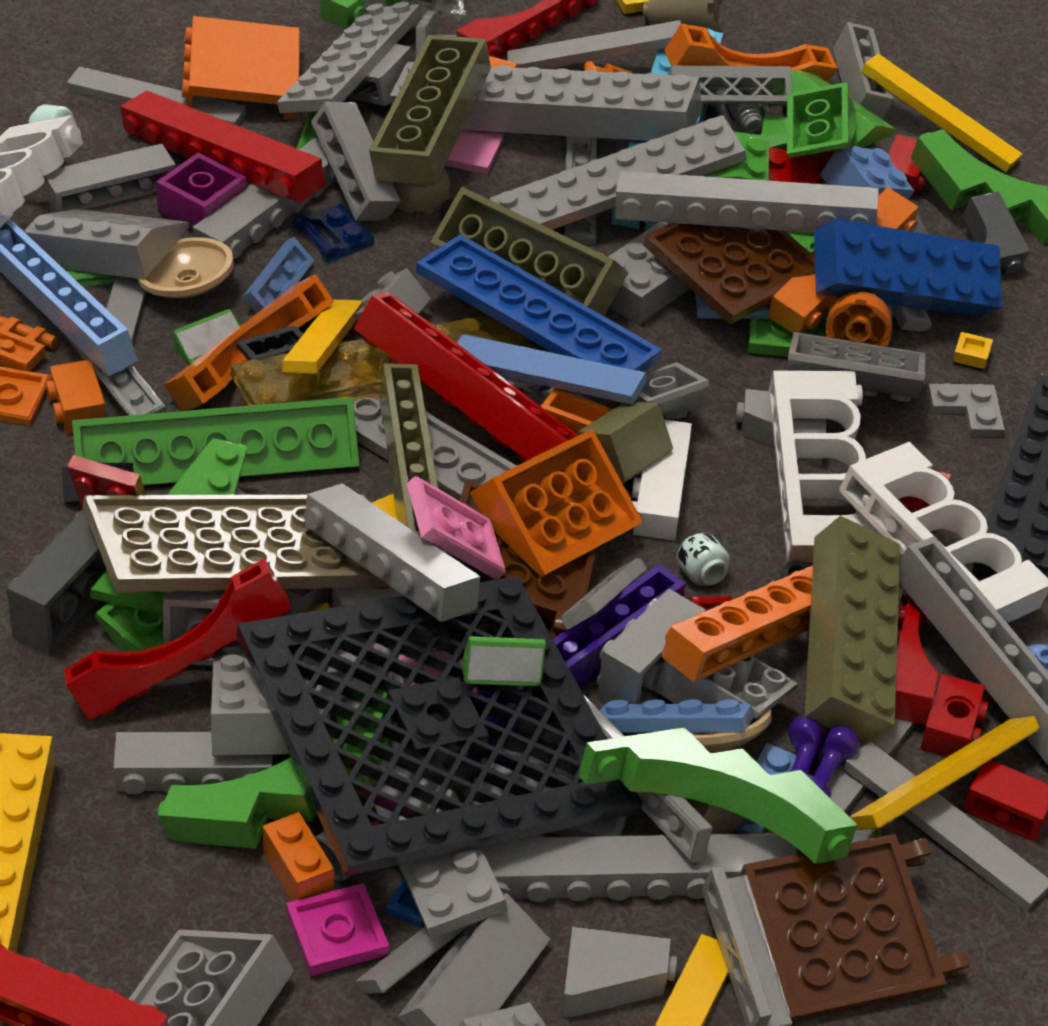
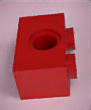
[920,674,989,757]

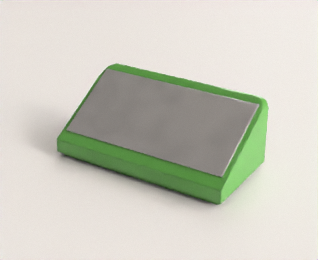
[173,309,240,365]
[462,636,546,686]

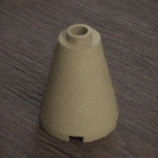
[643,0,723,33]

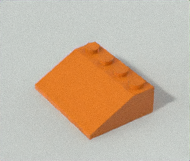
[470,429,643,577]

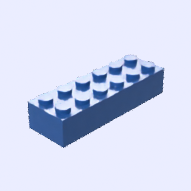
[814,219,1002,317]

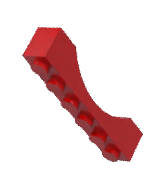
[456,0,599,58]
[64,558,291,720]
[895,588,938,725]

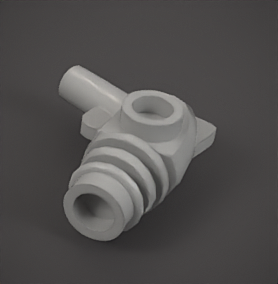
[722,87,771,134]

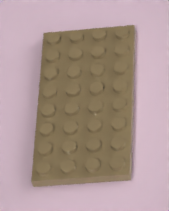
[83,494,391,594]

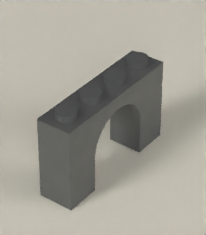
[914,191,1030,274]

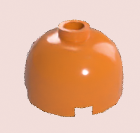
[826,291,893,347]

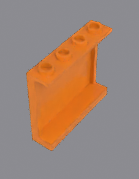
[181,16,299,120]

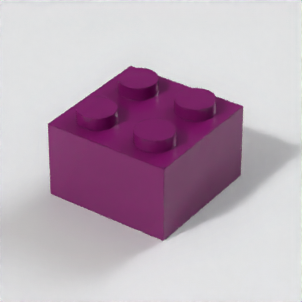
[156,152,247,230]

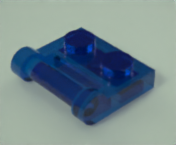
[292,203,374,262]

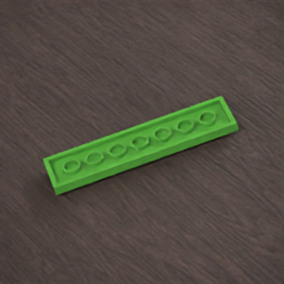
[72,397,359,486]

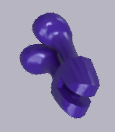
[788,717,860,798]

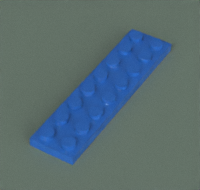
[416,234,662,372]

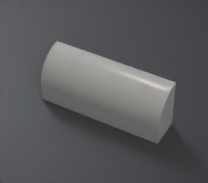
[398,893,551,1026]

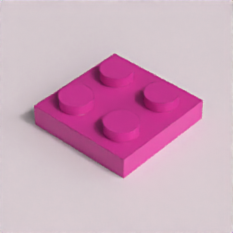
[286,883,389,976]

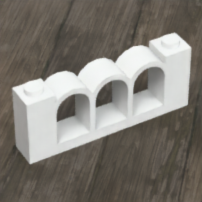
[0,115,83,227]
[769,371,881,563]
[839,442,1048,623]

